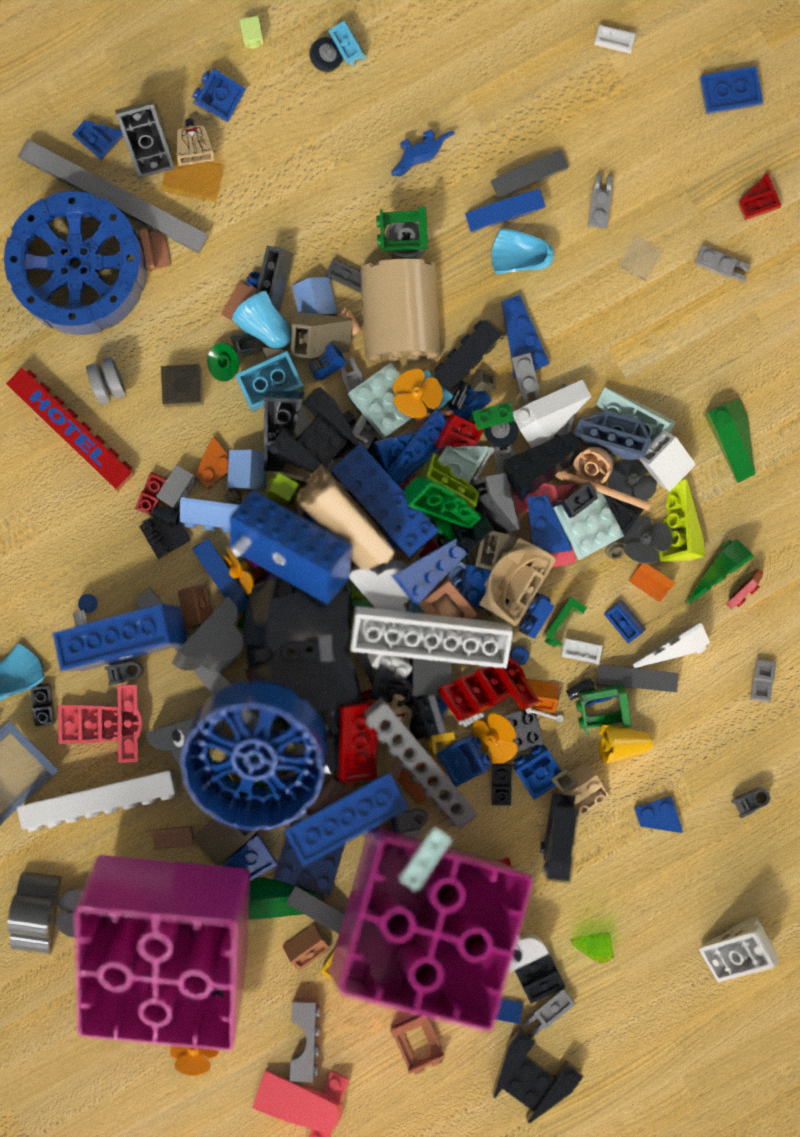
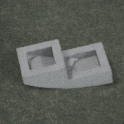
[750,660,776,703]

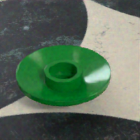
[207,343,240,381]

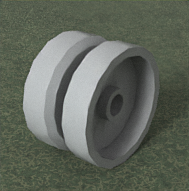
[386,222,426,259]
[86,357,127,406]

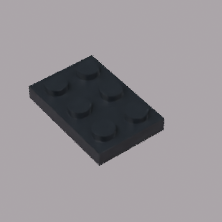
[404,695,446,740]

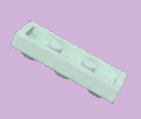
[399,827,451,891]

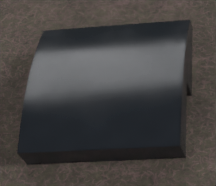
[514,950,565,1004]

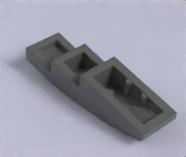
[490,150,569,198]
[597,665,679,692]
[286,886,344,934]

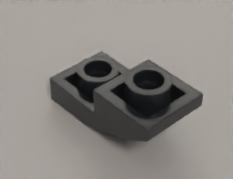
[30,683,55,726]
[492,764,512,806]

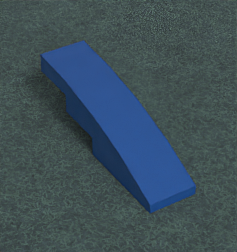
[465,189,546,232]
[192,538,250,614]

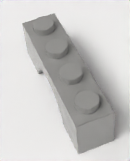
[290,999,320,1082]

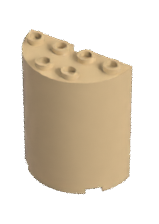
[360,259,441,361]
[297,464,395,570]

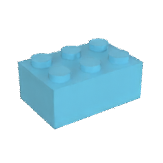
[235,351,304,413]

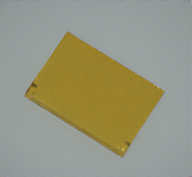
[161,154,224,202]

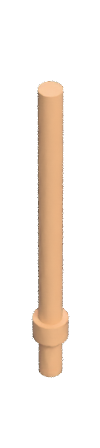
[554,470,652,510]

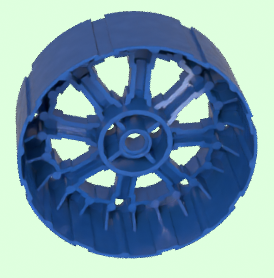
[4,191,147,335]
[182,681,327,830]

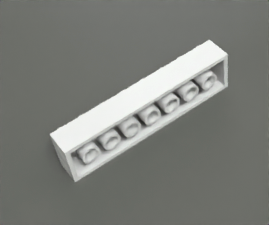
[350,606,513,668]
[17,769,179,832]

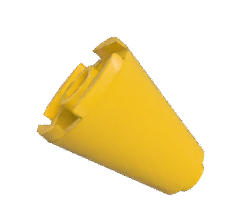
[598,725,654,764]

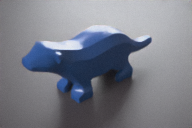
[391,129,455,177]

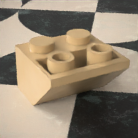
[563,761,609,818]

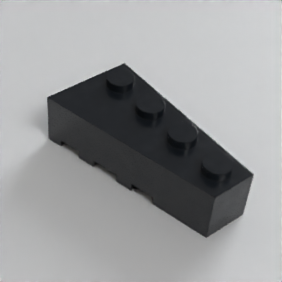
[433,319,506,392]
[264,390,304,472]
[503,431,581,502]

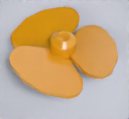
[392,369,443,419]
[222,547,254,594]
[471,713,518,764]
[170,1045,219,1076]

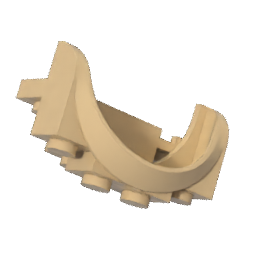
[479,538,556,627]

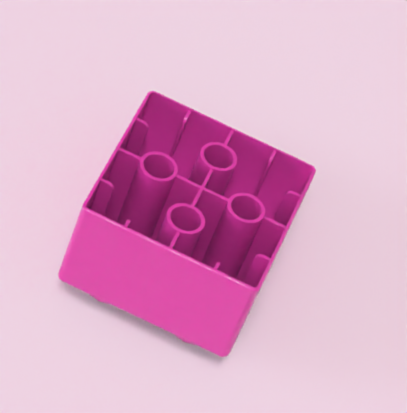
[329,827,533,1031]
[75,855,250,1051]

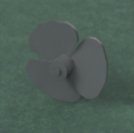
[607,459,657,503]
[622,516,673,564]
[55,888,84,938]

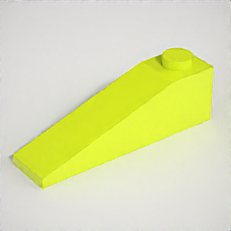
[659,479,705,562]

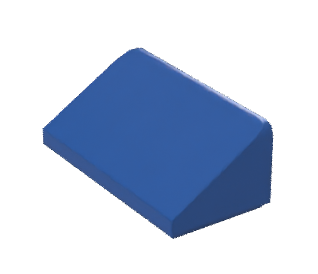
[448,387,491,420]
[604,600,646,644]
[495,998,522,1024]

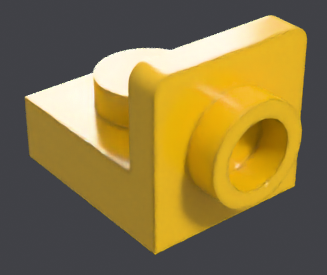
[428,731,455,754]

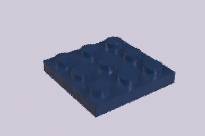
[274,823,344,895]

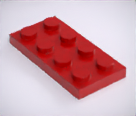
[338,701,378,783]

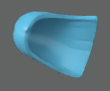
[491,228,554,274]
[232,291,292,349]
[0,643,45,701]

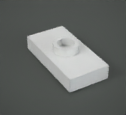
[594,25,636,54]
[561,638,603,664]

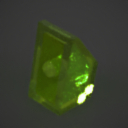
[570,932,614,963]

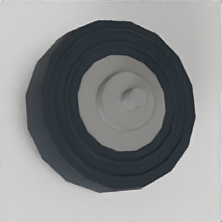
[309,37,343,72]
[484,421,519,448]

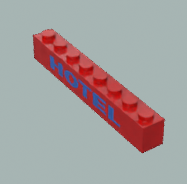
[6,367,134,491]

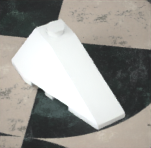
[513,379,592,448]
[631,623,710,668]

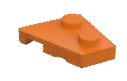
[195,437,229,490]

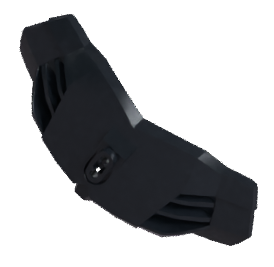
[243,570,363,774]

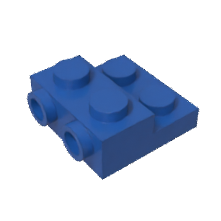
[192,68,246,122]
[519,593,555,639]
[437,734,491,787]
[512,744,561,800]

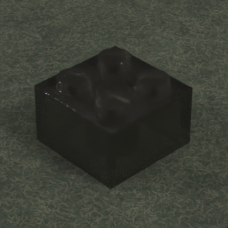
[161,364,203,407]

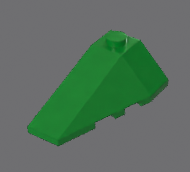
[704,398,755,483]
[685,539,755,605]
[249,877,324,920]

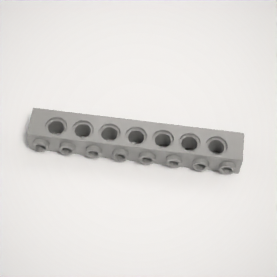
[363,698,478,829]

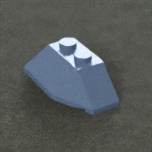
[574,410,651,460]

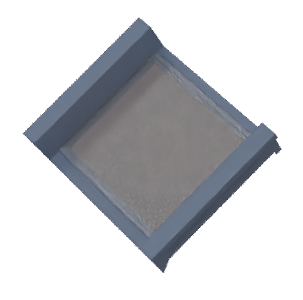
[0,721,59,826]

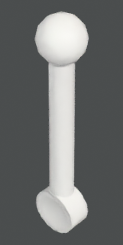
[472,447,495,482]
[525,707,564,723]

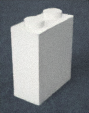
[639,430,696,492]

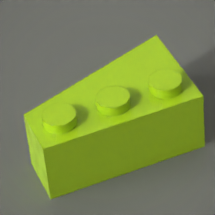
[419,453,480,509]
[266,473,301,511]

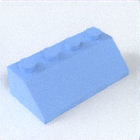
[180,497,239,533]

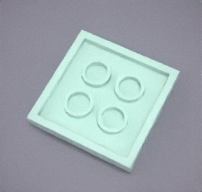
[347,363,427,439]
[553,491,624,560]

